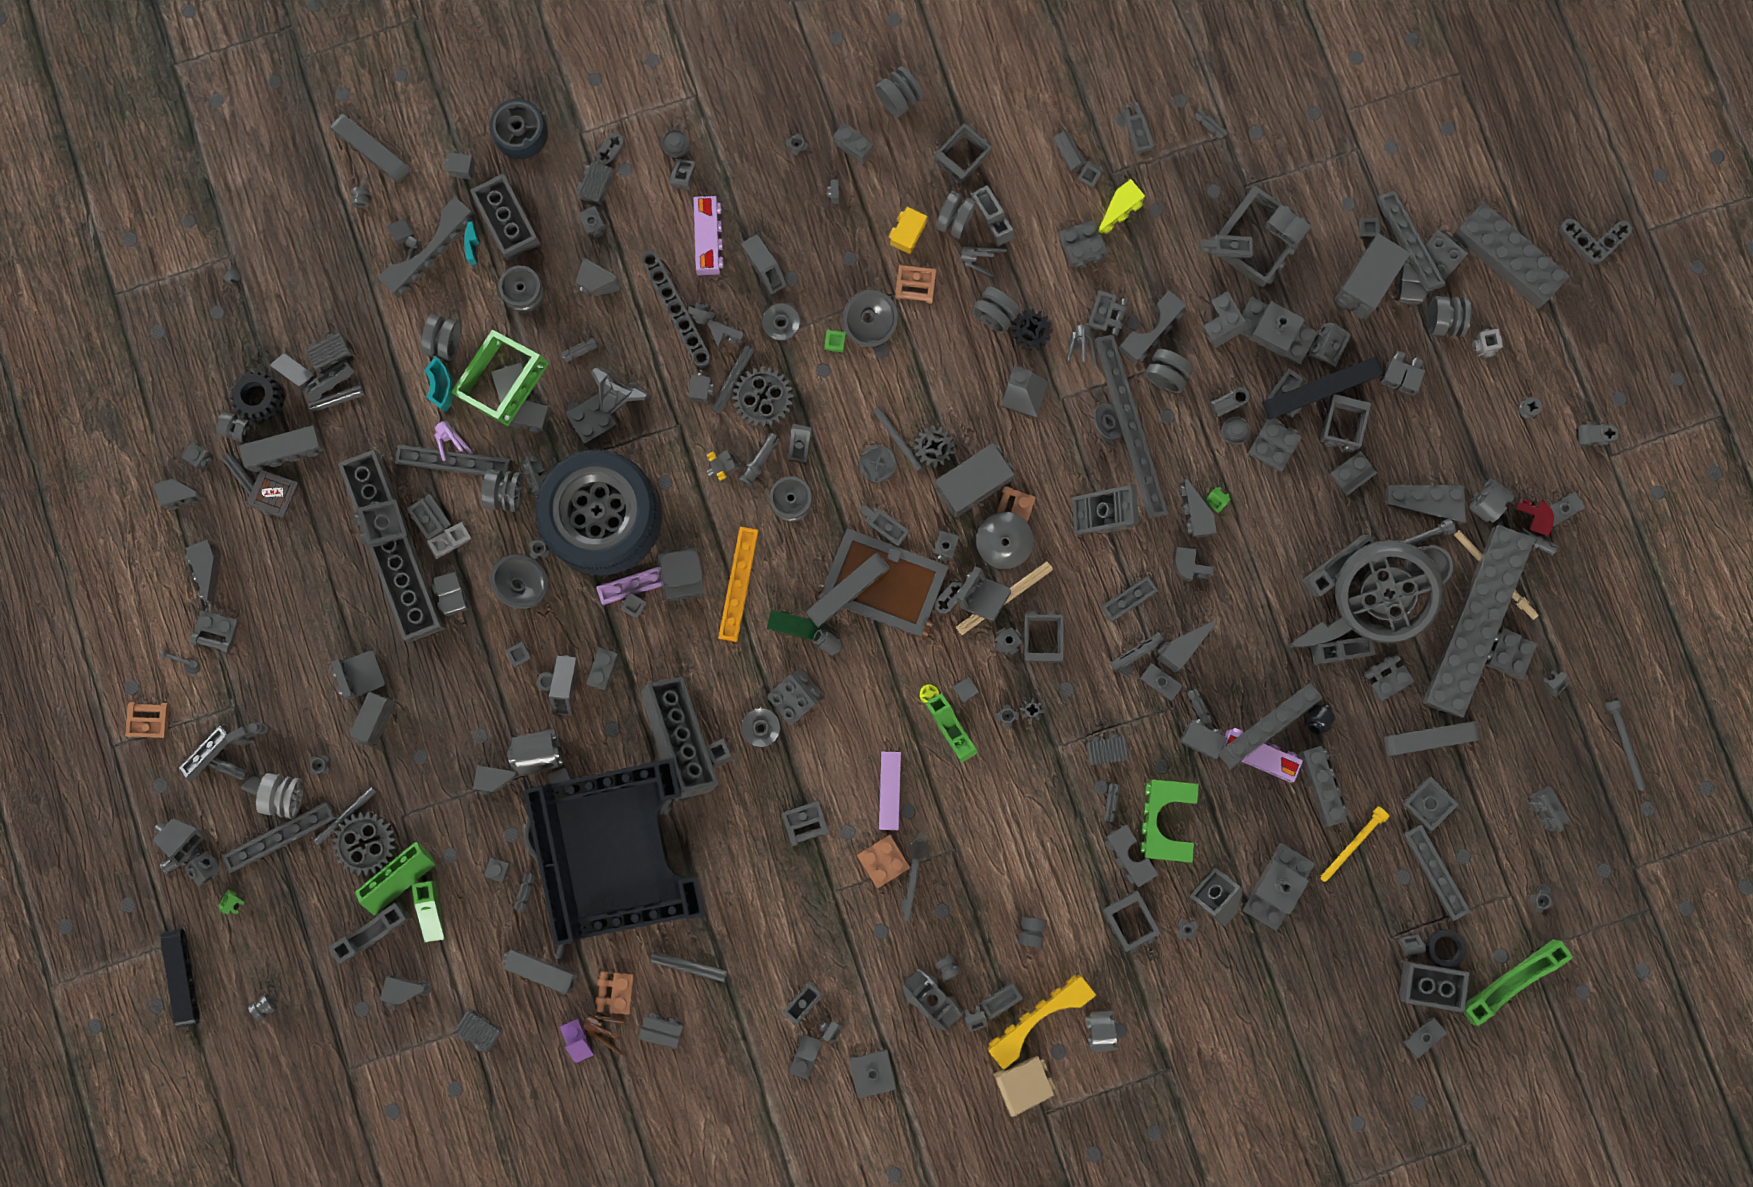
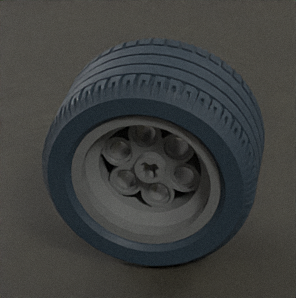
[535,449,662,576]

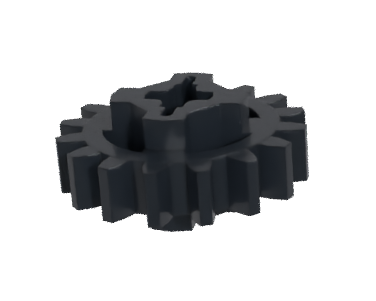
[1011,309,1053,351]

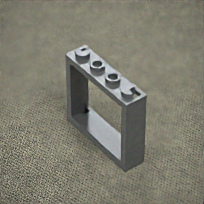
[1218,185,1310,288]

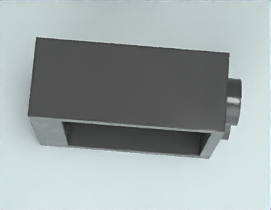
[934,123,992,186]
[1320,394,1371,452]
[1023,611,1063,663]
[1102,890,1161,953]

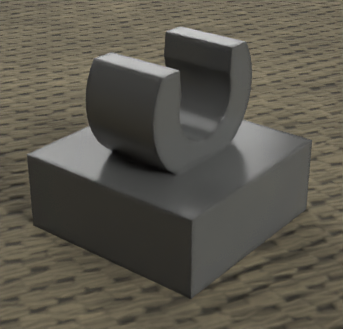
[1543,671,1569,698]
[1399,935,1426,960]
[965,1006,988,1032]
[819,1021,844,1044]

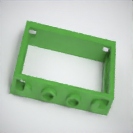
[451,330,549,427]

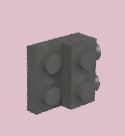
[1058,220,1107,268]
[1247,418,1302,472]
[354,499,407,548]
[1485,628,1537,680]

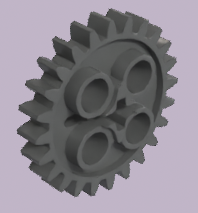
[732,367,794,429]
[332,812,397,875]

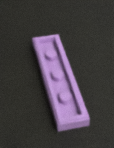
[596,567,661,605]
[879,752,901,830]

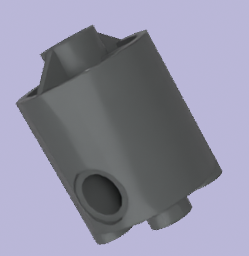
[507,729,564,775]

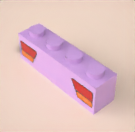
[694,196,723,275]
[1221,728,1303,782]

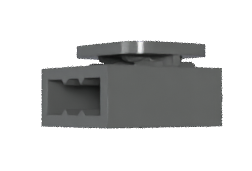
[656,546,704,602]

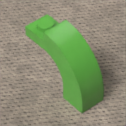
[925,693,978,763]

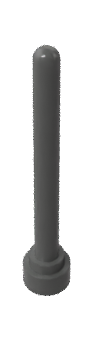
[1402,519,1456,545]
[1605,699,1645,791]

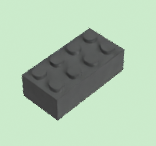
[470,173,541,262]

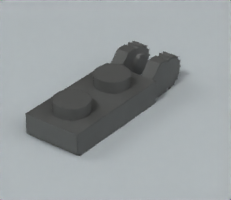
[1122,101,1154,155]
[304,359,354,401]

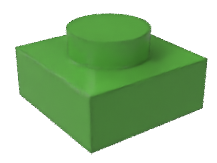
[824,330,846,352]

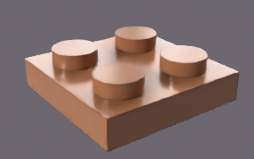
[857,835,910,889]

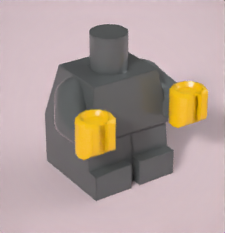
[706,450,741,480]

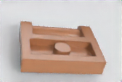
[895,265,936,304]
[997,486,1036,522]
[125,702,170,738]

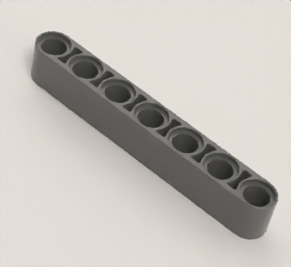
[641,251,711,370]

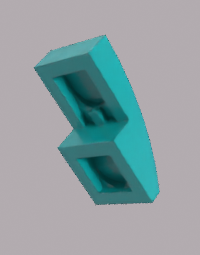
[464,221,480,266]

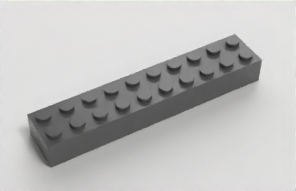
[338,450,445,643]
[1422,524,1535,718]

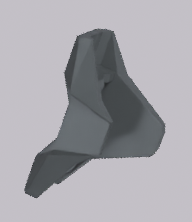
[591,367,652,414]
[902,968,963,1031]

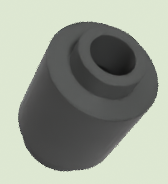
[813,629,842,655]

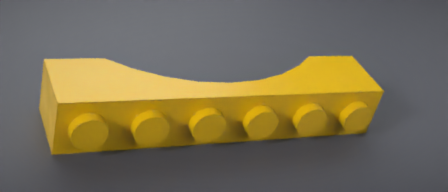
[987,975,1096,1070]

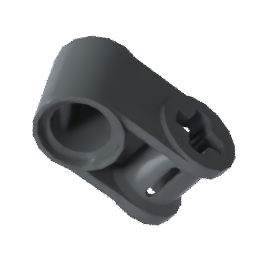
[1578,424,1619,446]

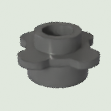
[786,134,808,155]
[529,539,549,559]
[996,704,1019,728]
[309,755,330,776]
[1530,889,1553,913]
[1177,919,1198,940]

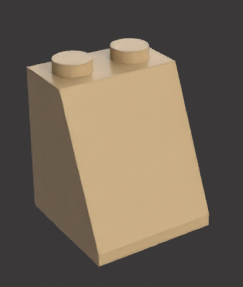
[994,1056,1055,1117]

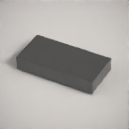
[980,981,1023,1020]

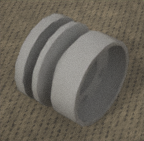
[256,773,304,819]

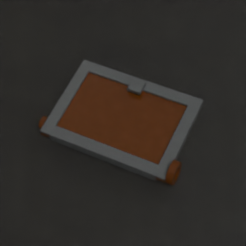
[817,528,949,639]

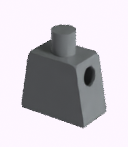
[153,819,205,866]

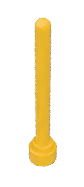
[1321,806,1390,882]

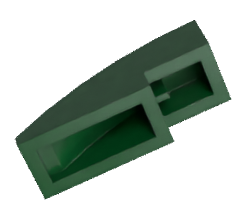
[767,610,828,641]

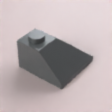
[576,258,622,297]
[1001,366,1048,418]
[1190,868,1243,927]

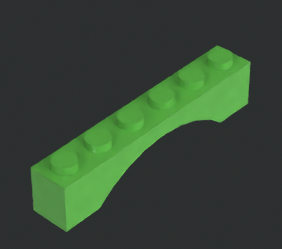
[1463,940,1573,1026]

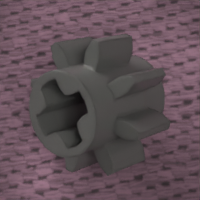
[1019,698,1044,723]

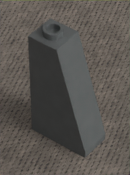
[502,948,579,994]

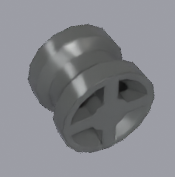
[350,187,370,208]
[1518,397,1542,419]

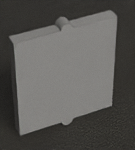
[491,363,531,403]

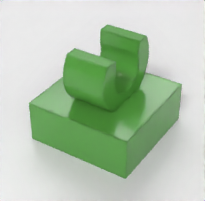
[1204,487,1230,513]
[218,889,244,915]

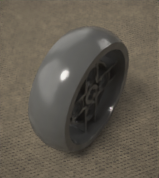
[1335,540,1443,643]

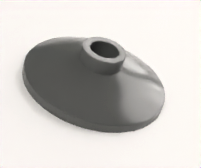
[762,303,800,341]
[1094,403,1123,440]
[741,708,780,747]

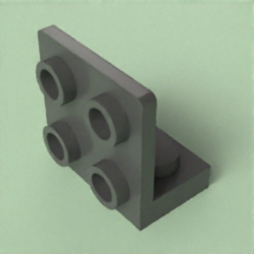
[1425,227,1470,281]
[1528,786,1570,832]

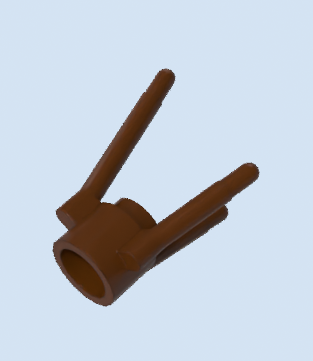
[583,1013,626,1055]

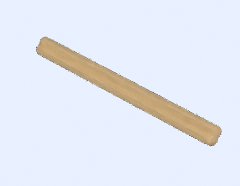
[956,562,1053,635]

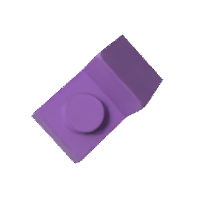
[560,1018,594,1063]

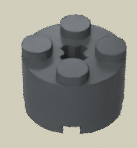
[1469,478,1515,524]
[1086,1010,1118,1053]

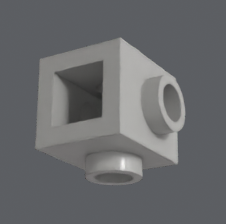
[1472,329,1503,358]

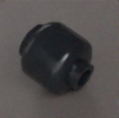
[1306,704,1335,734]

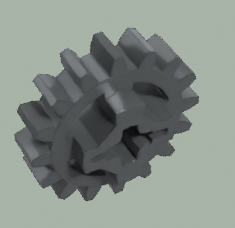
[914,426,955,468]

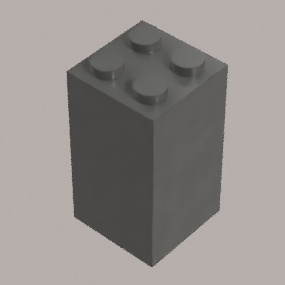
[1333,233,1410,319]
[934,443,1015,518]

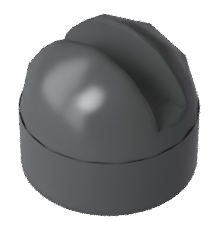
[223,267,241,284]

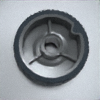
[489,98,548,159]

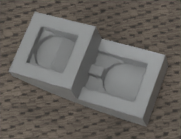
[427,522,471,559]

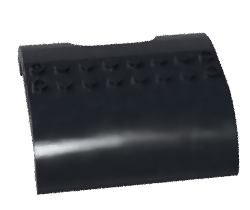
[524,757,706,946]

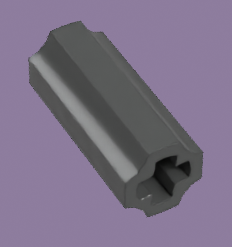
[1053,131,1085,172]

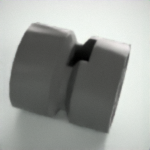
[217,412,253,443]
[1018,916,1047,948]

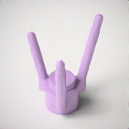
[434,421,473,461]

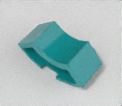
[424,356,454,413]

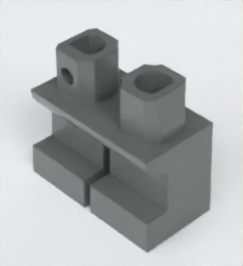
[1380,351,1425,396]

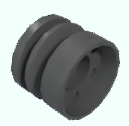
[875,66,924,118]
[1427,296,1471,337]
[481,469,524,512]

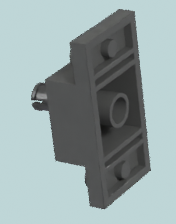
[1241,296,1318,366]
[1072,485,1139,535]
[1242,843,1315,931]

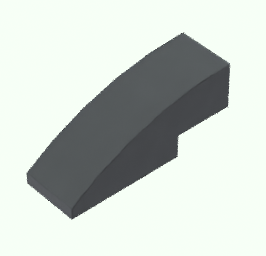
[971,185,1015,246]
[1288,617,1352,648]
[1310,637,1376,665]

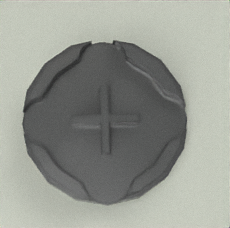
[859,445,897,483]

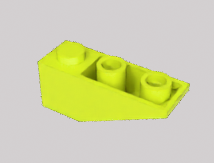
[1098,179,1145,235]

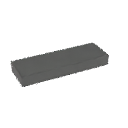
[1100,575,1159,623]
[179,726,229,781]

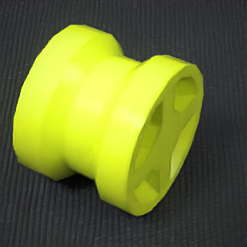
[920,685,939,704]

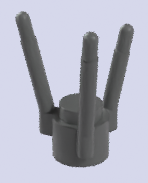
[961,246,1007,278]
[1067,325,1098,367]

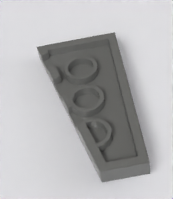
[1386,485,1466,524]

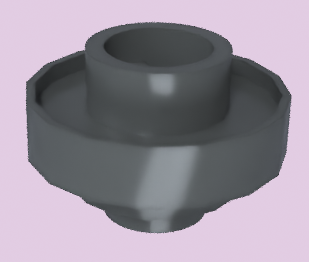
[661,129,689,158]
[688,302,716,324]
[1221,417,1250,445]

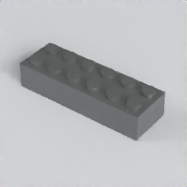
[1452,202,1570,309]
[640,677,718,800]

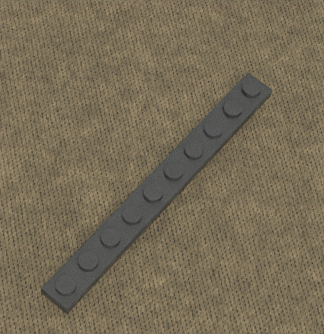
[1094,335,1168,519]

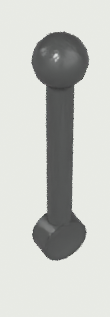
[160,651,199,668]

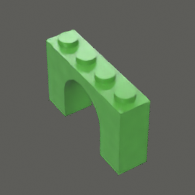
[1140,779,1199,863]

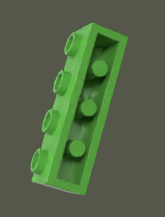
[355,841,436,915]

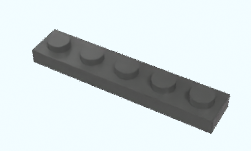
[1403,825,1471,921]

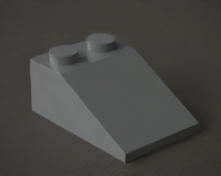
[1156,621,1216,673]

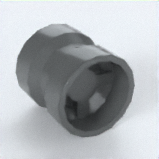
[935,954,961,981]
[248,994,277,1022]

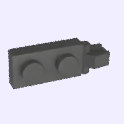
[1199,235,1253,258]
[860,505,910,547]

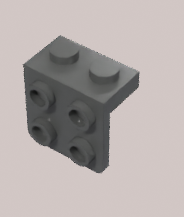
[956,566,1011,621]
[331,651,386,700]
[768,668,825,725]

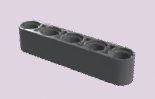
[330,113,411,184]
[806,553,890,628]
[1383,721,1481,756]

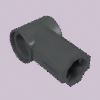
[1210,387,1250,417]

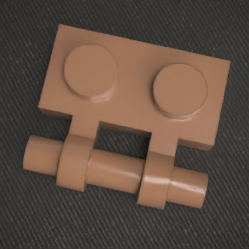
[595,971,634,1014]

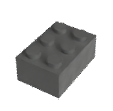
[1399,961,1469,1012]

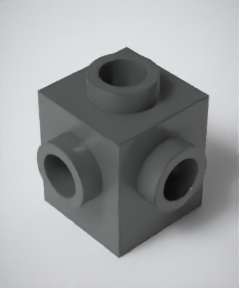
[994,627,1023,655]
[185,851,221,887]

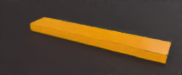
[718,527,759,642]

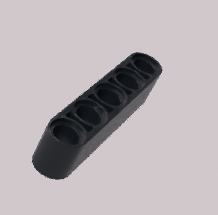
[160,928,200,1028]

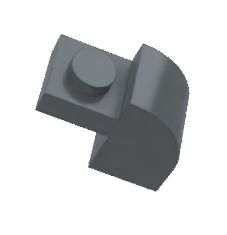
[1173,547,1214,582]

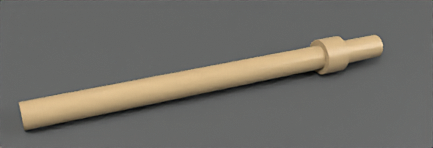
[1454,530,1539,620]

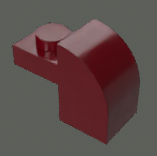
[1516,499,1554,536]

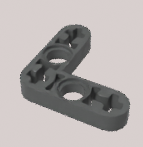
[1559,219,1632,265]

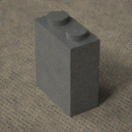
[349,692,396,746]

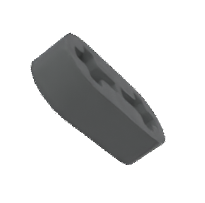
[596,133,625,167]
[934,582,963,614]

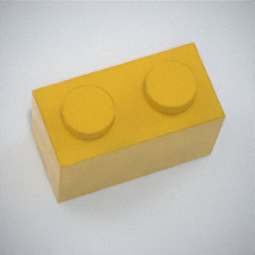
[889,207,927,254]

